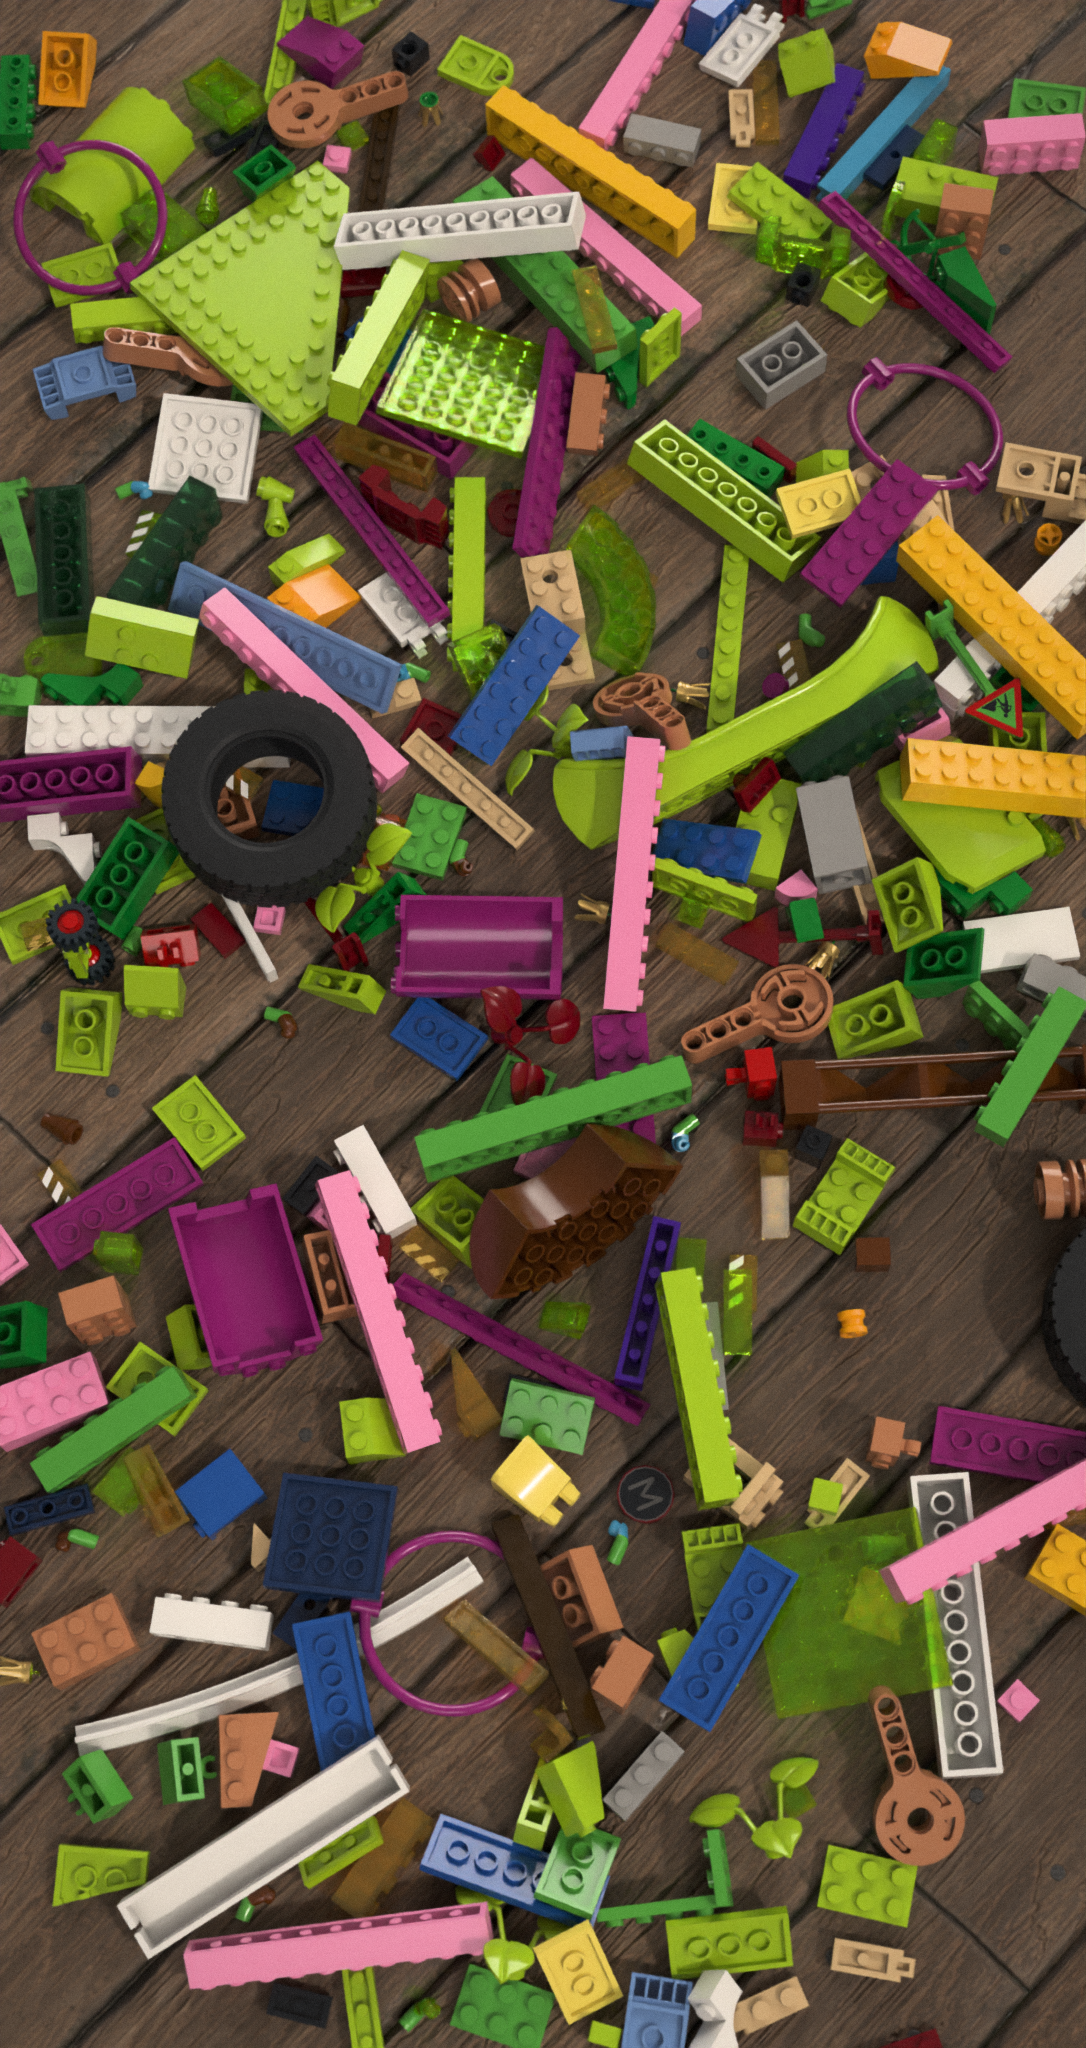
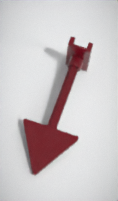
[275,897,370,972]
[722,907,884,968]

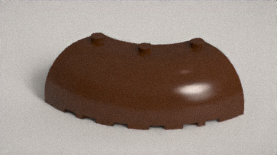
[469,1124,683,1299]

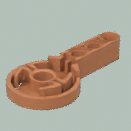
[268,71,409,149]
[102,327,233,386]
[593,672,691,750]
[681,964,834,1064]
[868,1685,965,1866]

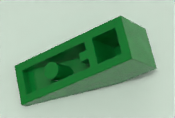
[343,872,426,944]

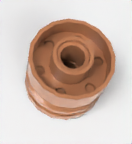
[437,258,501,325]
[1034,1159,1086,1220]

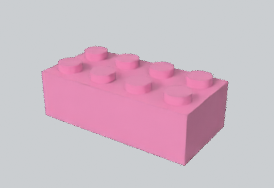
[978,113,1086,176]
[0,1352,111,1452]

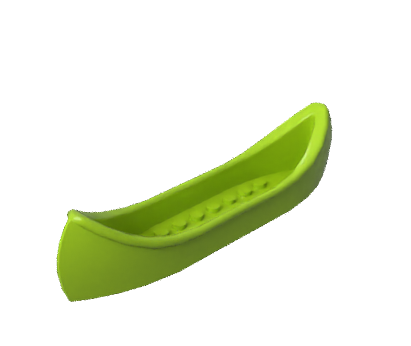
[553,596,939,850]

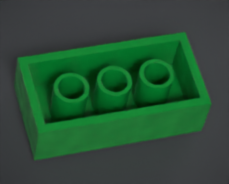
[76,817,179,940]

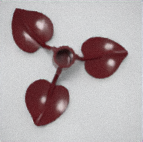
[480,986,581,1106]

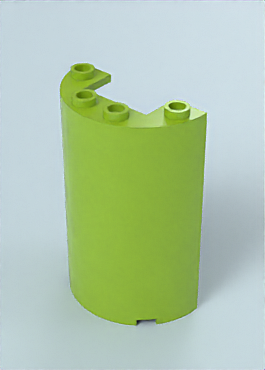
[30,87,195,245]

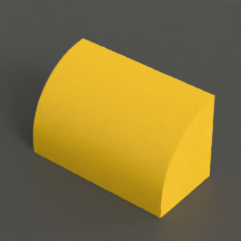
[135,761,165,808]

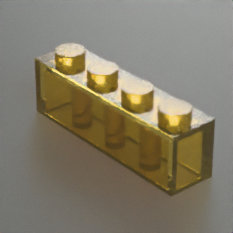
[333,422,438,493]
[331,1797,434,1919]

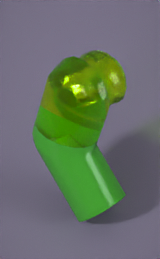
[398,1996,441,2032]

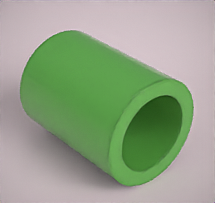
[121,926,143,956]

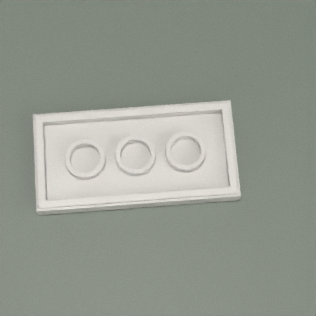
[962,907,1080,973]

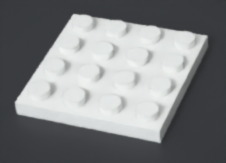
[148,393,263,504]

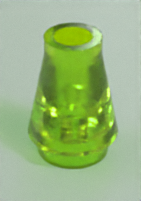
[195,187,220,224]
[1032,818,1066,858]

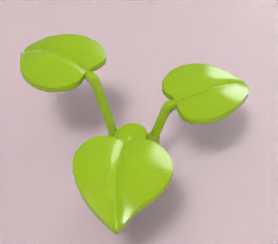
[505,685,588,796]
[315,824,412,933]
[689,1757,819,1859]
[455,1885,572,1984]

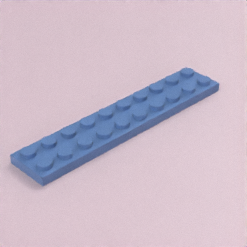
[168,561,402,714]

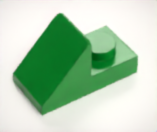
[785,898,824,943]

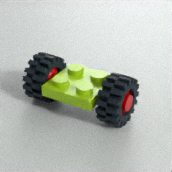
[46,899,115,986]

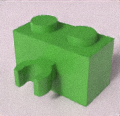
[0,674,43,717]
[157,1737,217,1805]
[62,1749,133,1824]

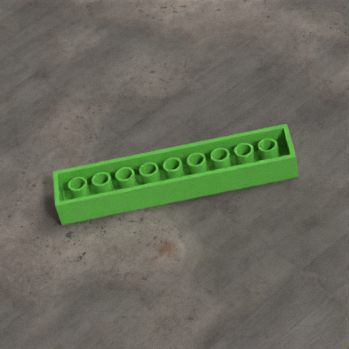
[453,176,637,373]
[414,1055,692,1183]

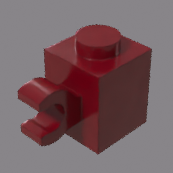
[743,1111,783,1147]

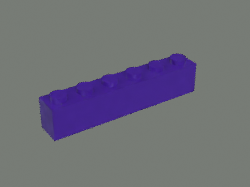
[783,63,866,199]
[614,1216,681,1391]

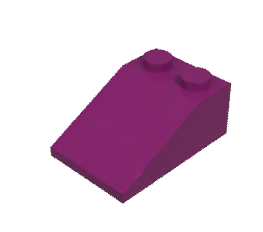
[276,16,365,89]

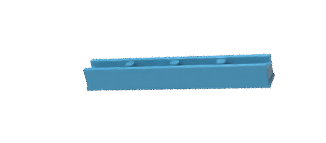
[816,66,951,202]

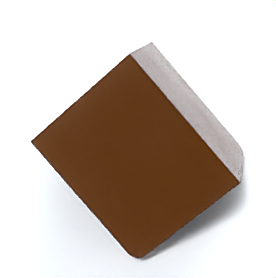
[855,1237,891,1272]

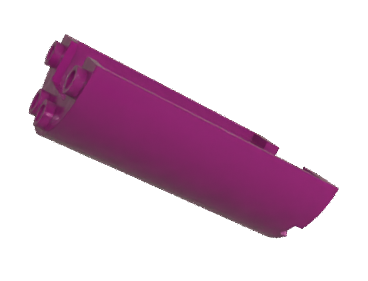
[391,895,563,1000]
[168,1184,323,1378]

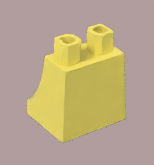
[491,1435,580,1528]

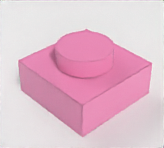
[323,145,352,174]
[253,905,286,935]
[996,1679,1040,1723]
[262,1740,300,1778]

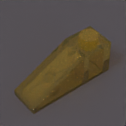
[758,1149,790,1240]
[450,1348,502,1442]
[122,1444,190,1538]

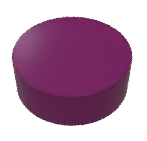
[762,673,789,700]

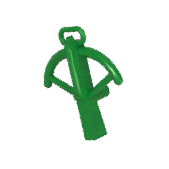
[890,209,966,282]

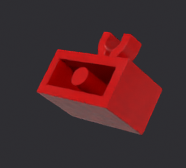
[140,923,201,968]
[725,1047,777,1101]

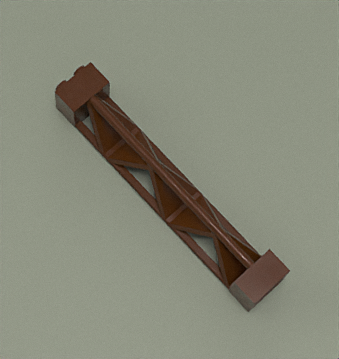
[778,1044,1086,1131]

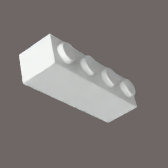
[333,1125,417,1238]
[150,1593,274,1651]

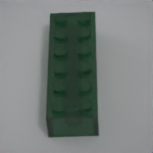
[106,475,222,610]
[34,484,94,638]
[783,661,943,784]

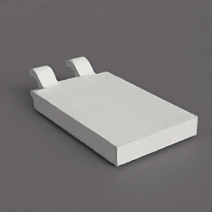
[699,4,784,87]
[358,573,449,659]

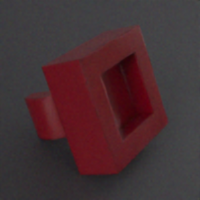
[472,135,506,171]

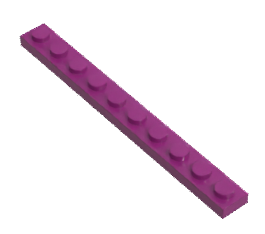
[817,191,1012,373]
[294,434,450,628]
[393,1273,651,1426]

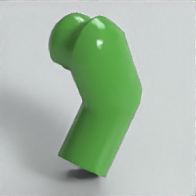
[798,614,825,648]

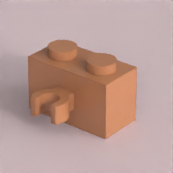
[865,1417,921,1469]

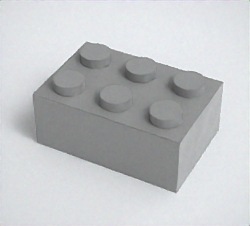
[736,320,827,410]

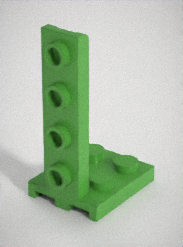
[0,477,43,597]
[597,1829,734,1928]

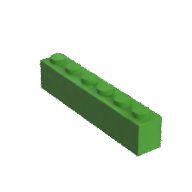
[973,986,1086,1148]
[30,1366,197,1493]

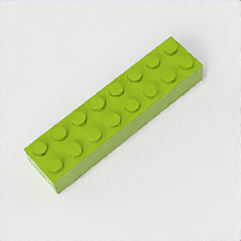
[326,250,430,426]
[627,419,821,583]
[655,1267,743,1511]

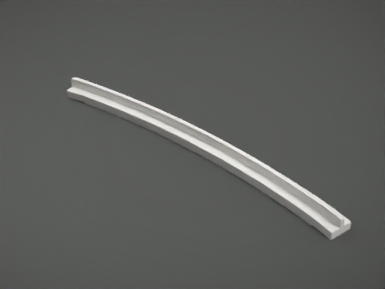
[75,1557,484,1756]

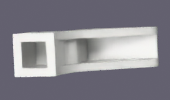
[27,812,102,885]
[688,1970,742,2048]

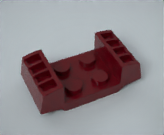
[358,465,450,550]

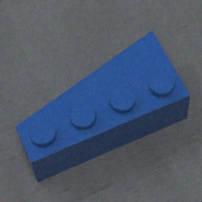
[683,0,752,56]

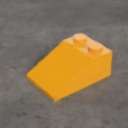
[864,22,952,79]
[38,31,97,108]
[267,564,362,628]

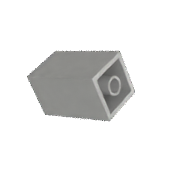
[796,775,872,894]

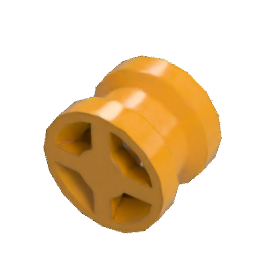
[1034,523,1062,556]
[837,1309,868,1338]

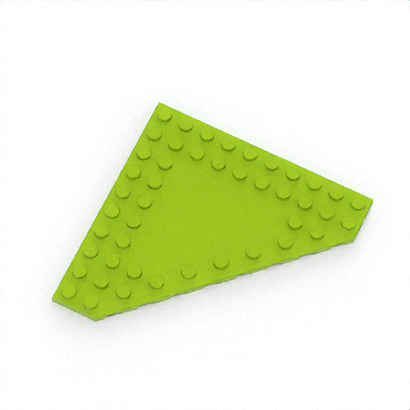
[130,161,350,437]

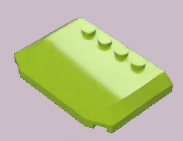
[875,735,1046,894]

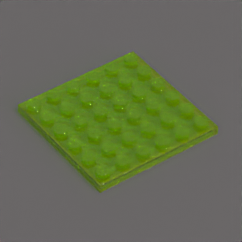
[376,309,545,459]
[745,1507,954,1720]

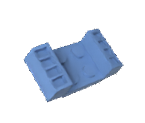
[33,346,136,420]
[570,726,634,761]
[621,1972,693,2048]

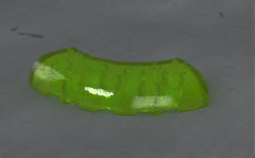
[565,505,656,676]

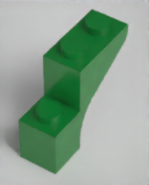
[604,316,655,410]
[40,663,144,706]
[934,868,1033,919]

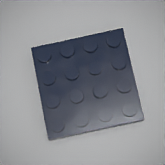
[263,1473,398,1603]

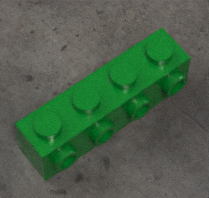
[0,54,38,150]
[686,418,784,498]

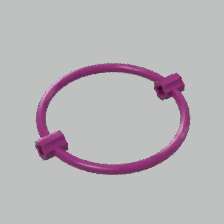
[13,140,167,296]
[847,357,1003,496]
[350,1531,544,1717]

